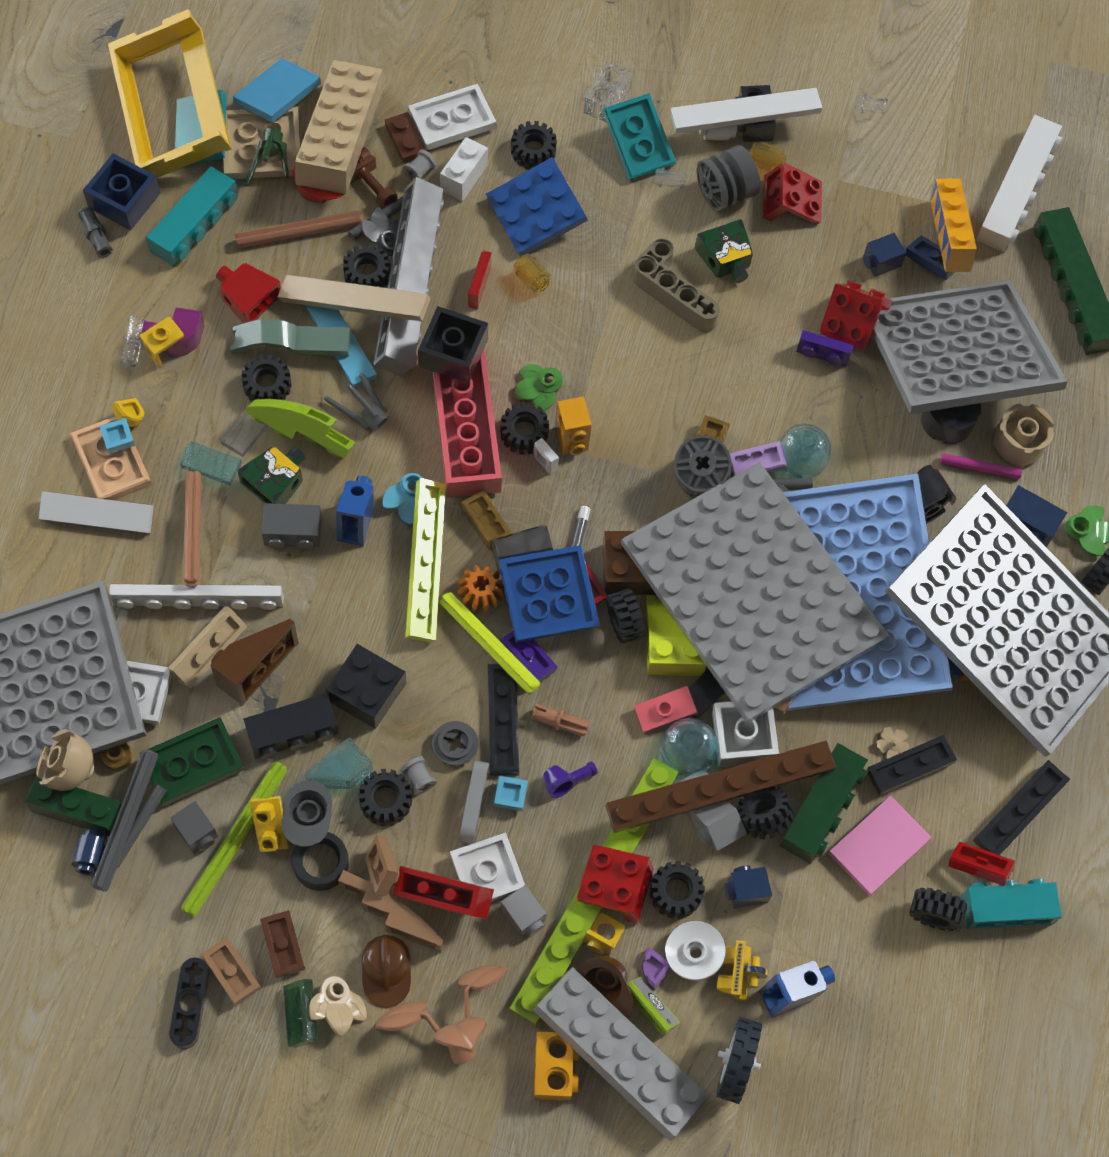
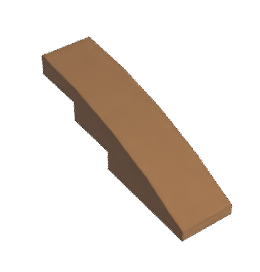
[338,870,444,953]

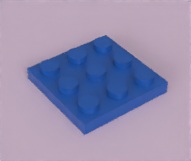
[486,157,588,258]
[499,545,600,643]

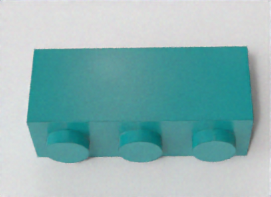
[962,879,1062,929]

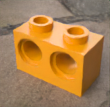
[555,396,592,455]
[533,1032,579,1101]

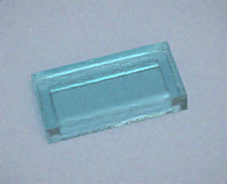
[180,441,242,486]

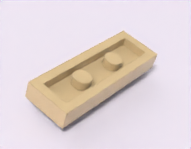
[168,606,247,689]

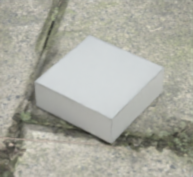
[533,438,559,474]

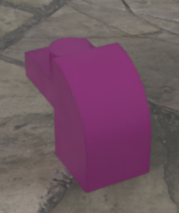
[142,307,205,357]

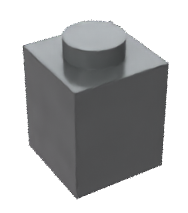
[170,801,218,853]

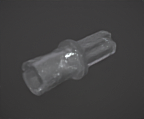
[121,316,145,368]

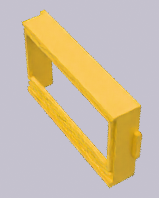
[108,9,232,178]

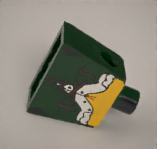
[695,219,753,283]
[237,447,306,504]

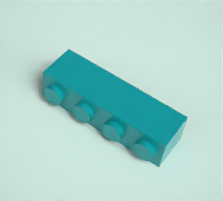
[146,166,238,267]

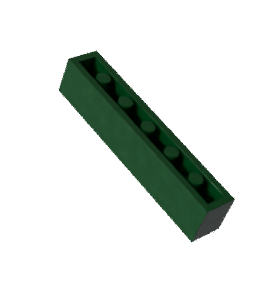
[1034,207,1109,355]

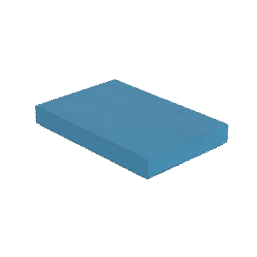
[233,58,321,123]

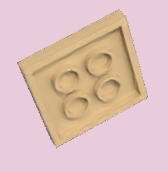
[223,107,300,179]

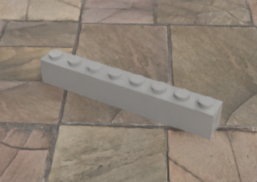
[373,177,444,377]

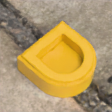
[111,398,144,427]

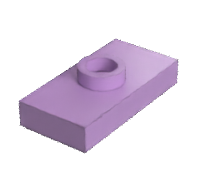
[730,441,787,477]

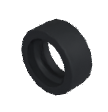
[292,832,349,891]

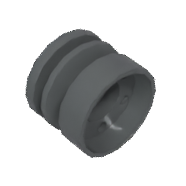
[696,145,761,212]
[674,435,732,498]

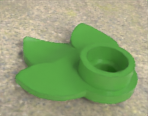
[513,364,563,413]
[1065,505,1109,556]

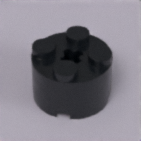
[921,403,982,444]
[917,465,956,524]

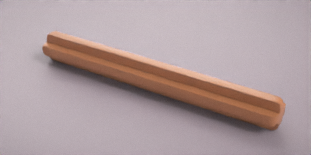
[235,210,362,248]
[183,471,201,587]

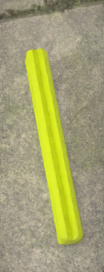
[440,592,540,694]

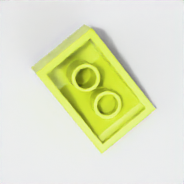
[646,595,706,676]

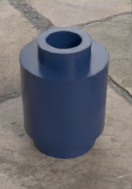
[71,829,107,876]

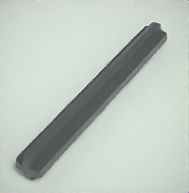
[91,750,158,892]

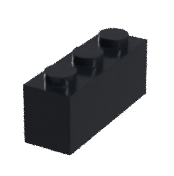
[243,693,339,759]

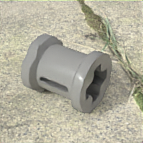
[403,150,437,181]
[400,756,437,795]

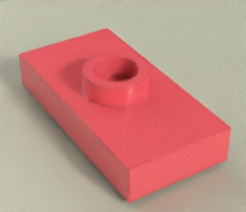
[634,686,698,734]

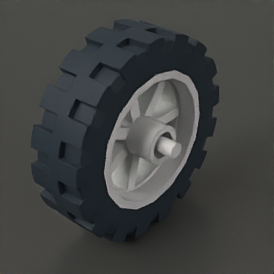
[716,1016,762,1104]

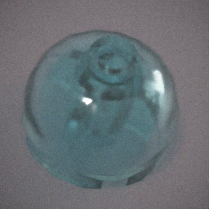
[780,423,831,478]
[660,717,718,777]

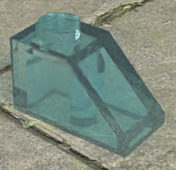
[304,737,373,789]

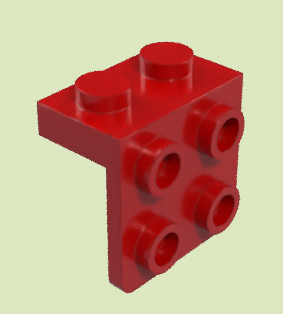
[820,280,892,349]

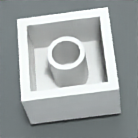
[712,701,779,768]

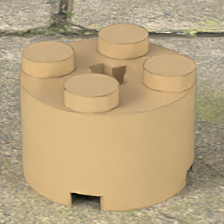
[992,404,1054,468]

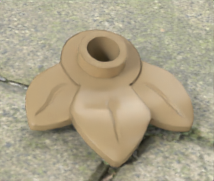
[309,976,367,1037]

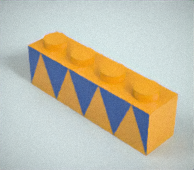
[930,178,977,272]

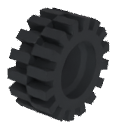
[511,121,557,170]
[343,244,390,288]
[241,354,292,402]
[500,402,549,455]
[1081,548,1109,595]
[606,589,645,644]
[359,769,412,826]
[737,787,794,839]
[650,861,705,919]
[909,888,968,931]

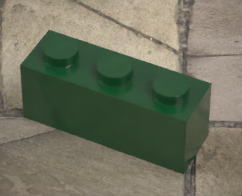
[25,775,121,836]

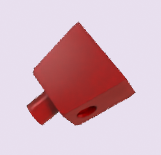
[216,263,281,323]

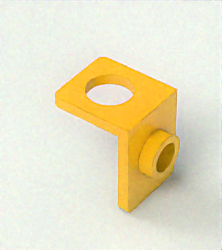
[139,317,184,367]
[584,912,625,956]

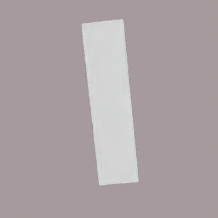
[39,491,154,533]

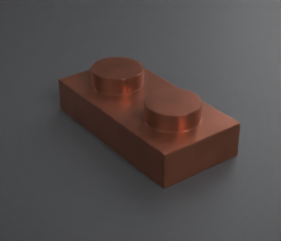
[385,112,427,164]
[260,910,305,979]

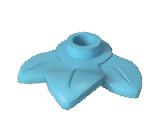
[382,473,424,525]

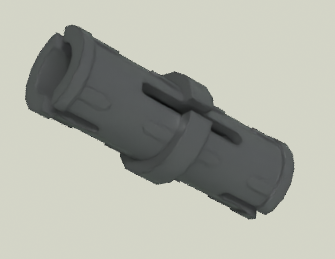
[78,207,113,258]

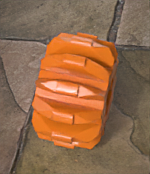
[458,564,504,613]

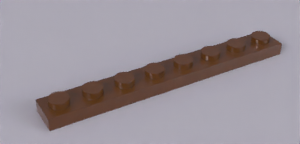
[605,740,836,833]

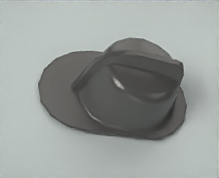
[282,780,333,847]

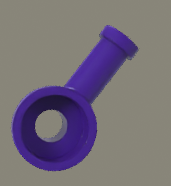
[543,761,598,798]

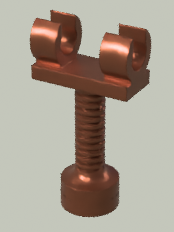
[350,147,398,209]

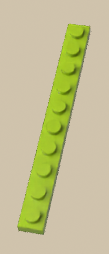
[509,758,679,1026]

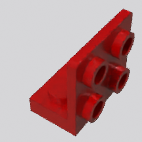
[763,162,822,225]
[577,845,654,924]

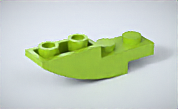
[245,399,355,458]

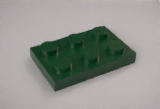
[139,717,244,807]

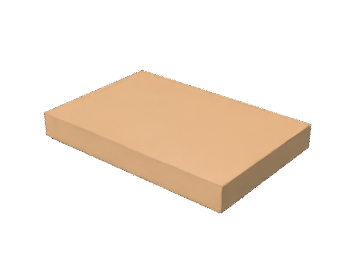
[70,416,152,500]

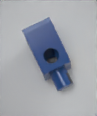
[336,476,374,546]
[759,961,835,1018]

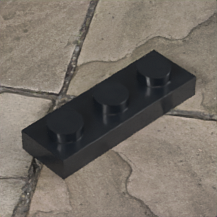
[867,735,957,796]

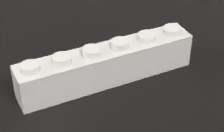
[976,114,1062,252]

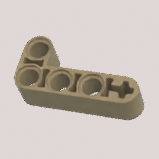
[633,238,720,332]

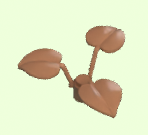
[375,965,508,1064]

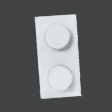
[440,137,488,202]

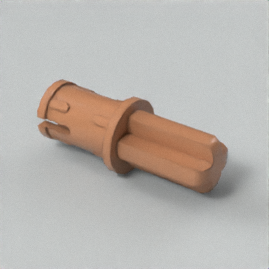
[531,703,590,736]

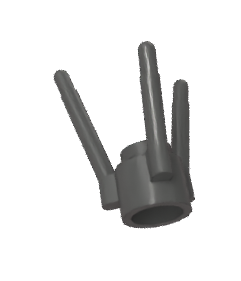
[324,373,389,431]

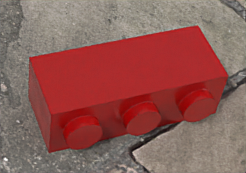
[393,866,494,919]

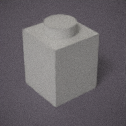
[500,885,546,937]

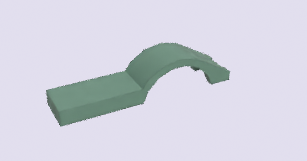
[230,319,351,356]

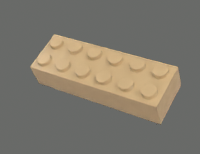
[295,60,382,194]

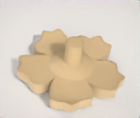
[876,727,910,759]

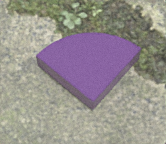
[642,947,671,991]

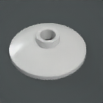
[665,921,726,980]

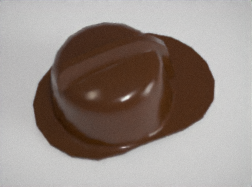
[362,935,411,1008]
[578,954,634,1019]

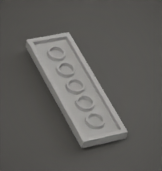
[533,967,708,1141]

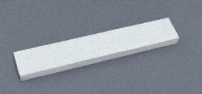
[670,88,822,134]

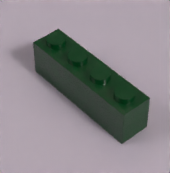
[780,743,868,864]

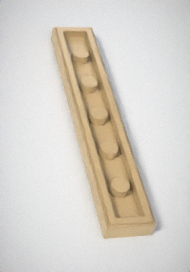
[278,275,431,321]

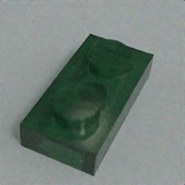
[283,979,318,1048]

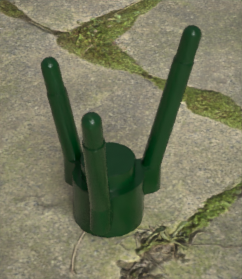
[244,128,289,187]

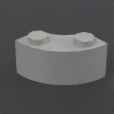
[680,769,747,851]

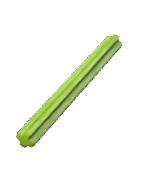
[181,762,287,917]

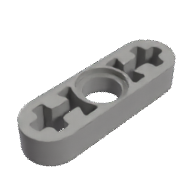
[459,761,490,844]

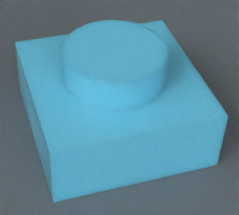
[99,418,135,454]
[494,776,528,812]

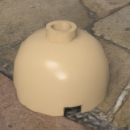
[36,729,94,791]

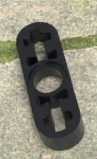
[169,957,209,1049]

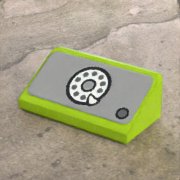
[627,977,680,1037]

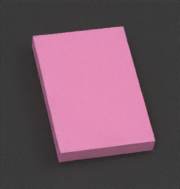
[828,795,932,896]

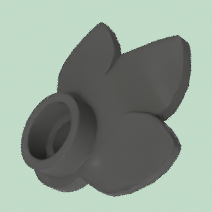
[361,207,399,256]

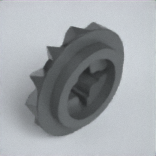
[432,721,478,767]

